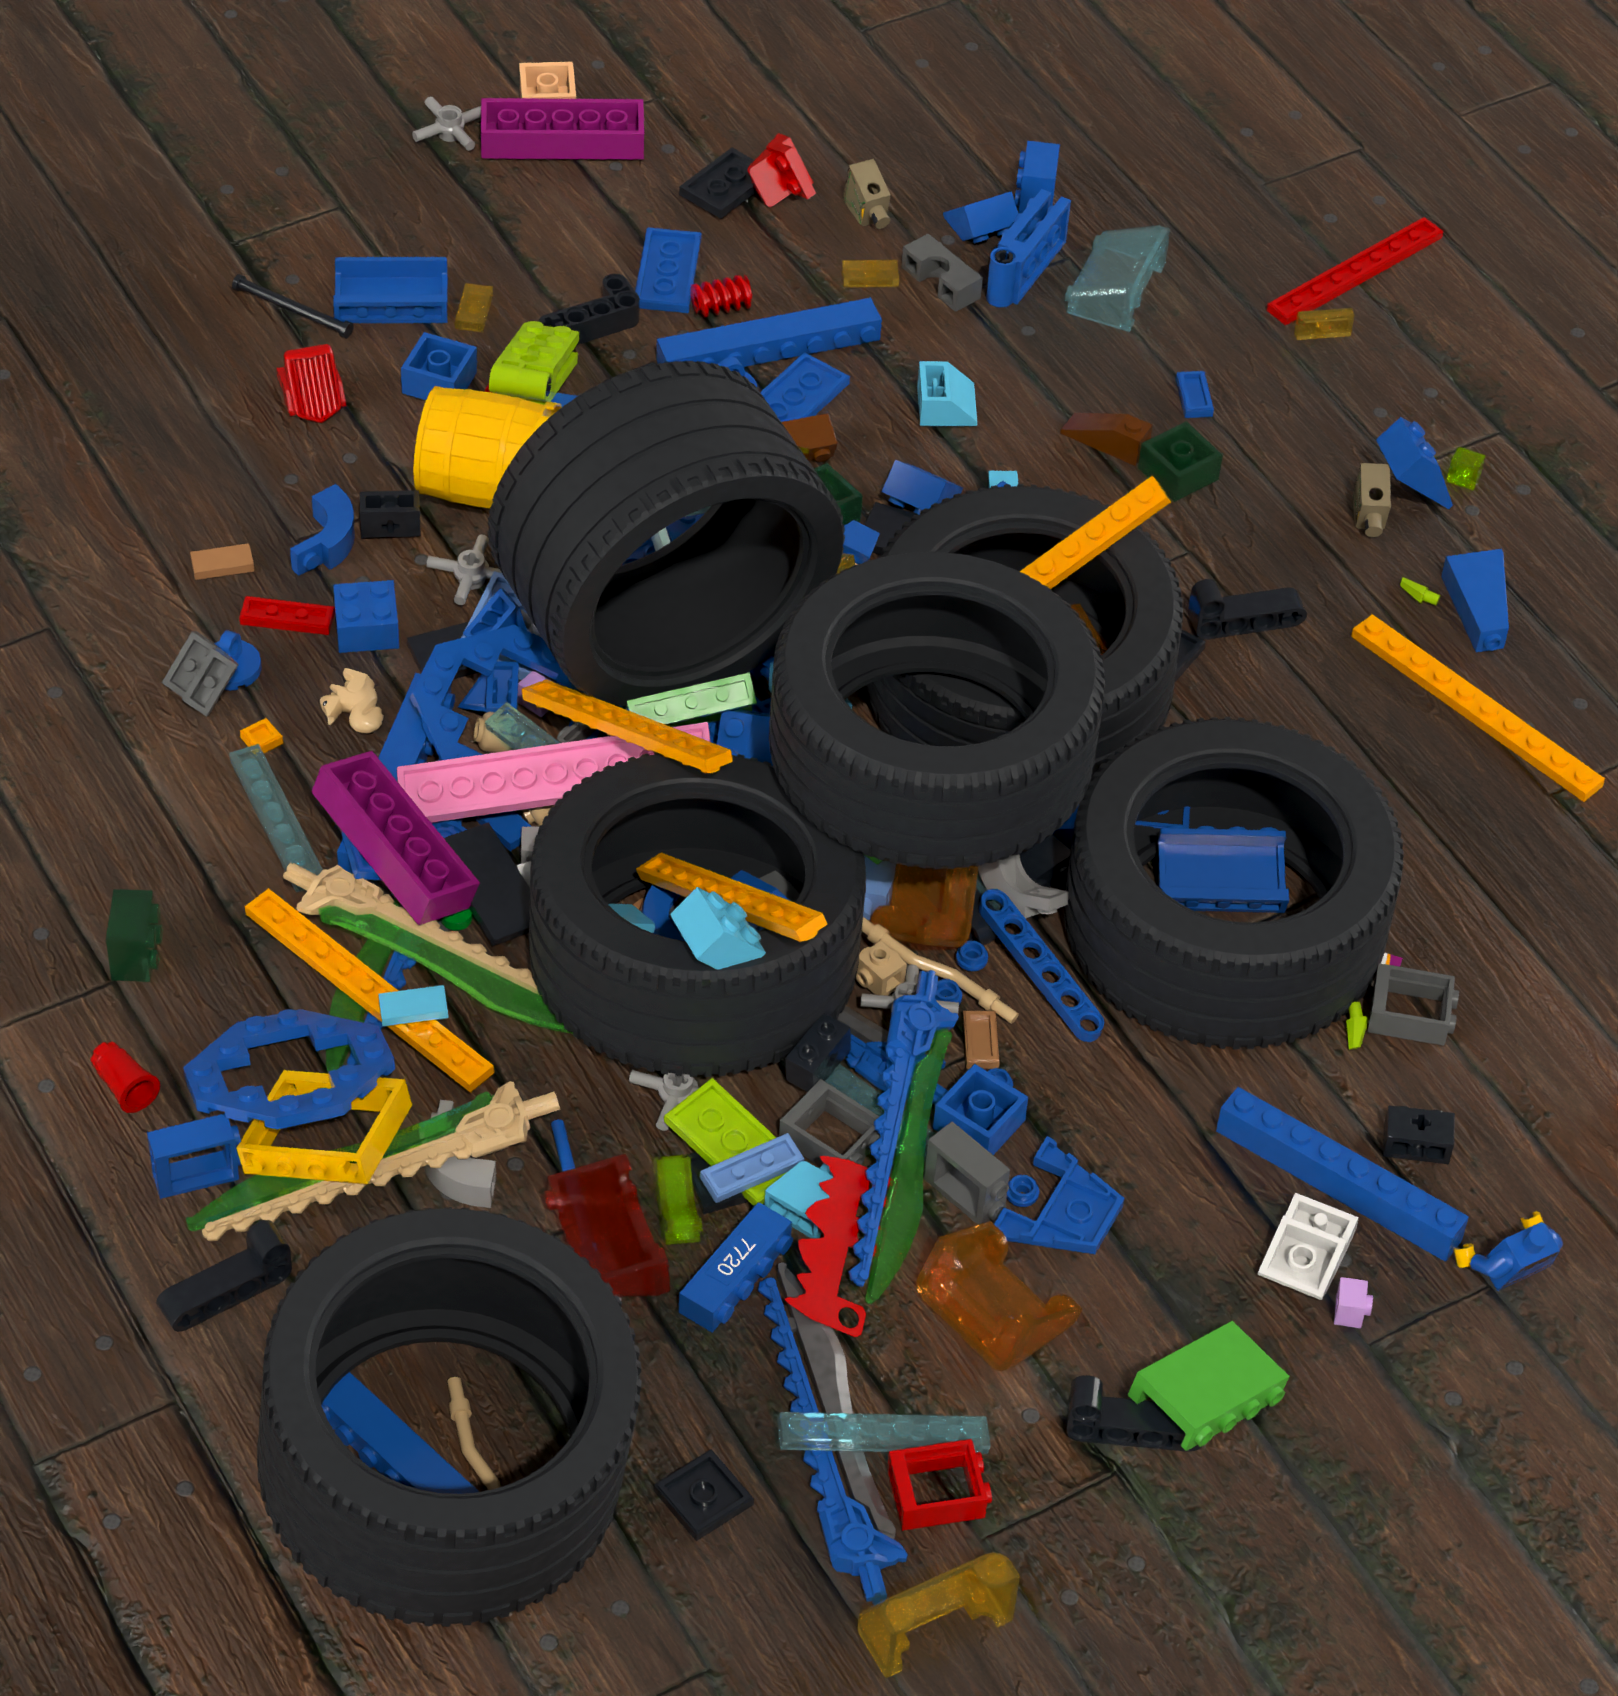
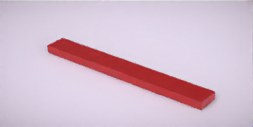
[1266,217,1443,326]

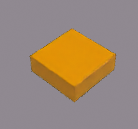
[240,718,283,757]

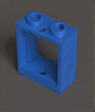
[147,1114,241,1199]

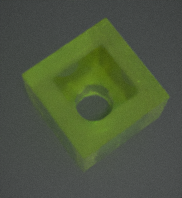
[1447,446,1486,490]

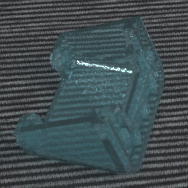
[1065,225,1170,332]

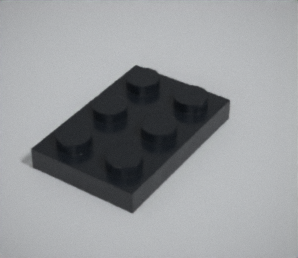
[679,147,757,219]

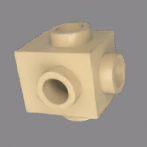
[856,941,907,996]

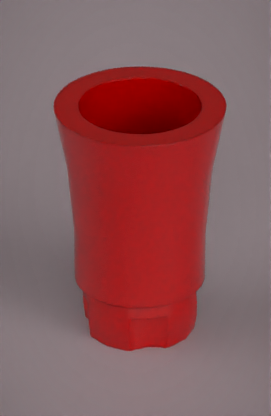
[90,1041,160,1113]

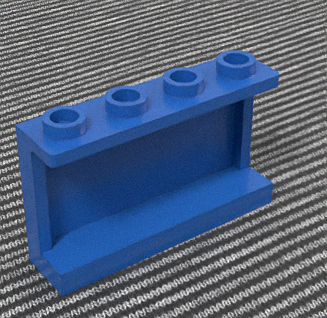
[333,257,448,323]
[1157,825,1289,913]

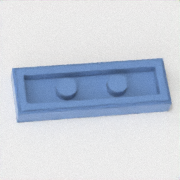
[699,1133,805,1203]

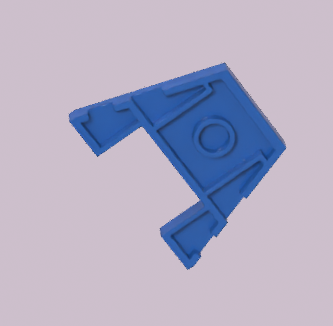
[990,1136,1125,1254]

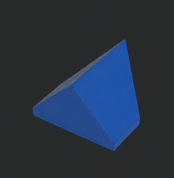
[463,588,527,655]
[457,661,519,713]

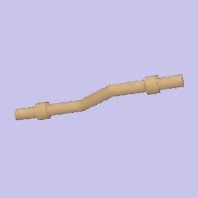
[862,917,1019,1024]
[447,1377,501,1490]

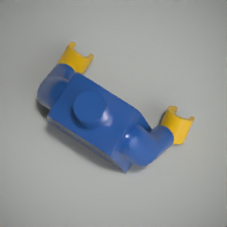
[1453,1211,1563,1291]

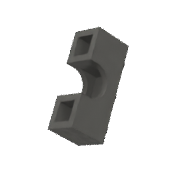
[901,234,983,312]

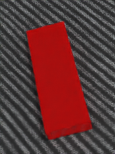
[239,596,335,635]

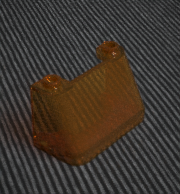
[871,864,979,947]
[917,1221,1083,1371]

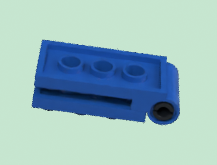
[986,189,1071,307]

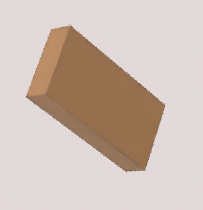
[190,543,254,580]
[963,1011,999,1069]

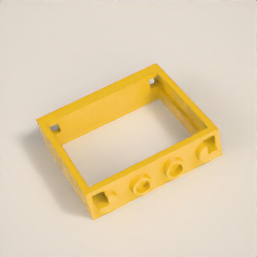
[236,1070,412,1184]

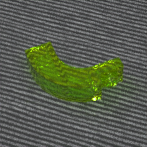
[654,1154,702,1245]

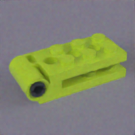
[489,321,579,405]

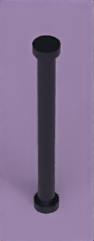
[232,274,354,339]

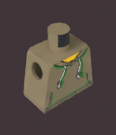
[843,159,890,229]
[1352,463,1391,537]

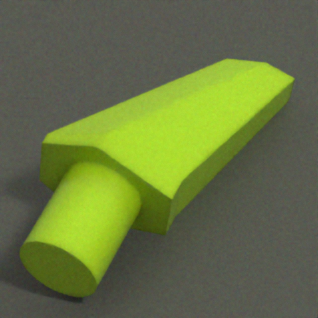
[1400,577,1441,606]
[1346,1002,1369,1050]

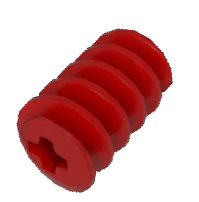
[690,274,752,318]

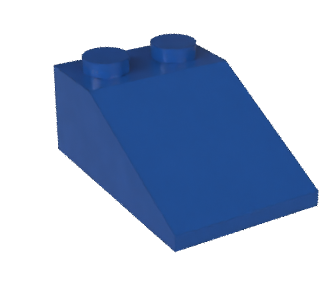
[1376,417,1453,509]
[717,709,773,766]

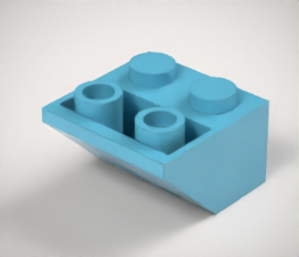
[917,361,977,426]
[670,887,766,970]

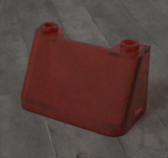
[544,1154,670,1296]

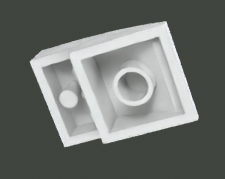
[1258,1193,1358,1300]

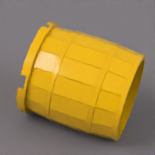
[413,386,562,508]

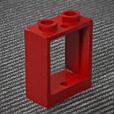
[887,1439,992,1531]

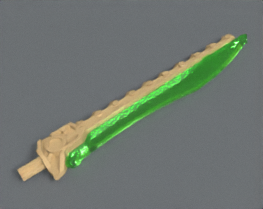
[283,863,573,1034]
[186,1081,560,1241]

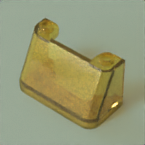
[857,1552,1020,1678]

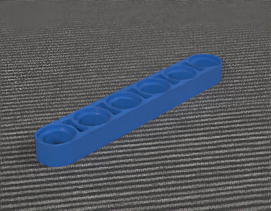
[979,889,1104,1042]

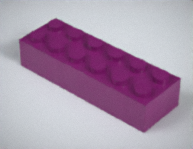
[481,98,644,160]
[311,751,480,925]

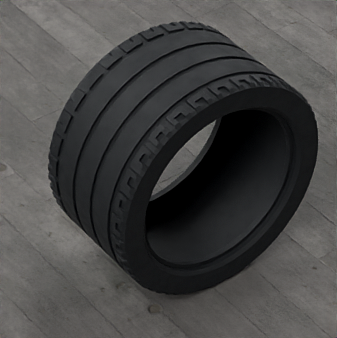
[487,361,845,706]
[257,1207,641,1627]

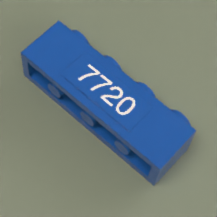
[679,1202,793,1333]

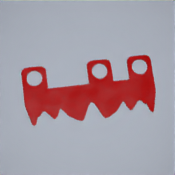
[784,1156,896,1337]

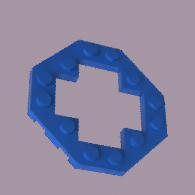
[410,625,601,761]
[183,1009,395,1130]

